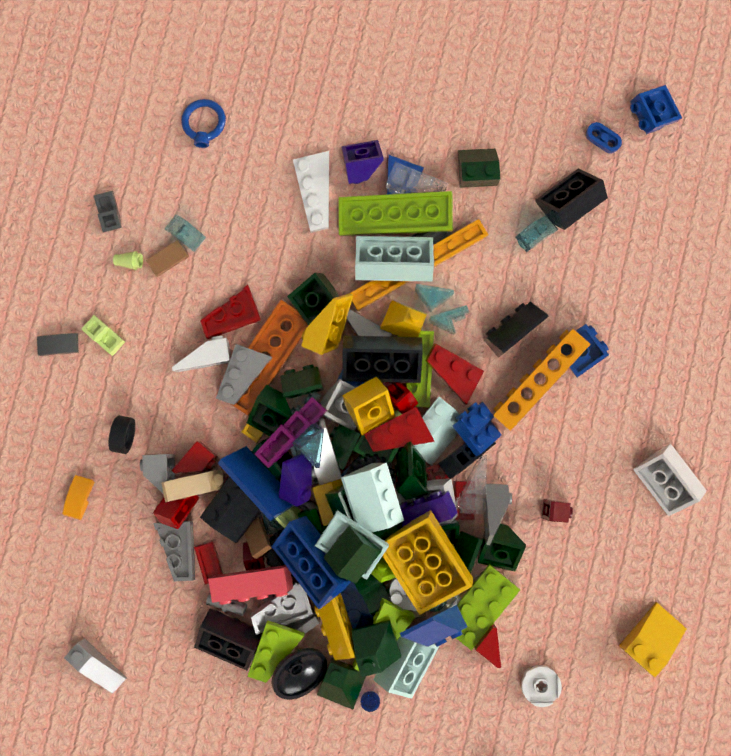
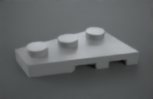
[216,344,273,405]
[153,521,195,581]
[250,581,313,635]

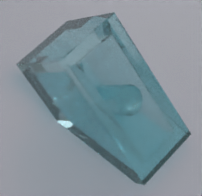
[515,216,558,252]

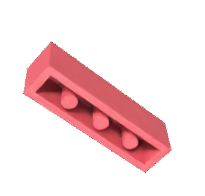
[208,565,293,605]

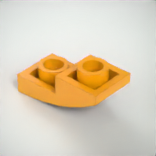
[62,475,95,520]

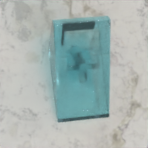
[165,215,206,252]
[415,284,454,312]
[292,424,324,468]

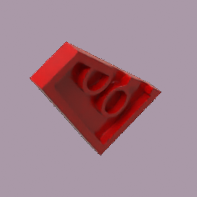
[200,284,261,340]
[425,344,484,405]
[364,407,435,452]

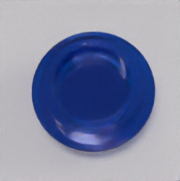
[360,691,380,712]

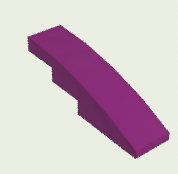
[255,397,328,468]

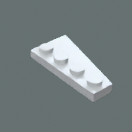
[293,151,329,233]

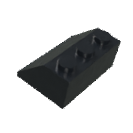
[535,168,608,230]
[484,302,549,358]
[200,477,261,543]
[194,608,262,671]

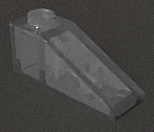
[386,162,449,194]
[456,455,487,514]

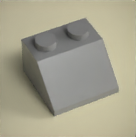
[140,454,175,494]

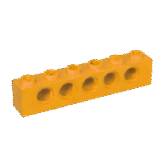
[493,329,591,431]

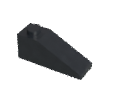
[438,442,496,479]

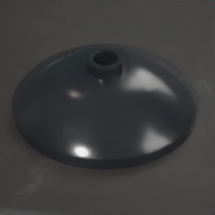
[271,648,327,700]

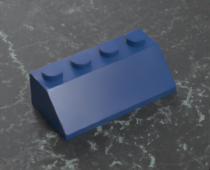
[272,516,351,609]

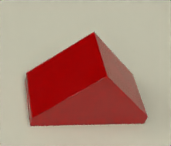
[474,624,501,668]

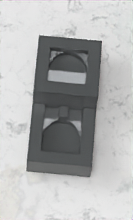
[94,191,122,233]
[37,333,79,356]

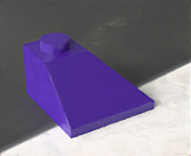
[341,140,384,184]
[279,451,312,507]

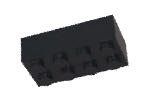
[342,335,423,383]

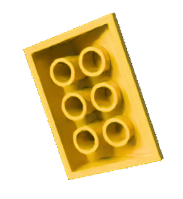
[383,510,473,615]

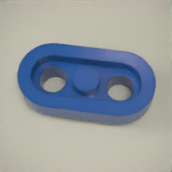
[586,122,622,153]

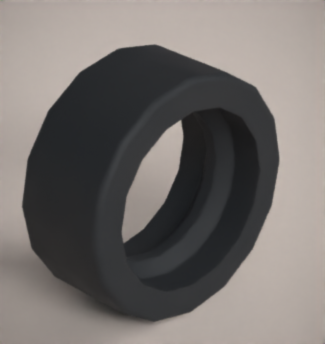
[108,415,135,454]

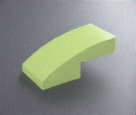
[82,315,125,356]
[275,506,301,529]

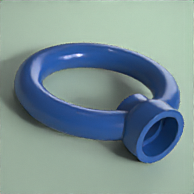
[181,99,226,148]

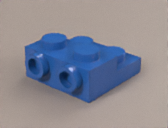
[630,85,682,135]
[555,324,609,378]
[452,402,502,457]

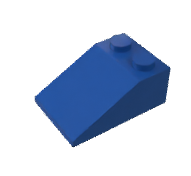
[400,605,467,647]

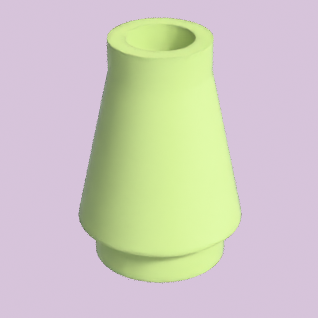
[113,251,143,270]

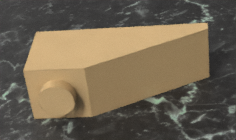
[161,469,224,502]

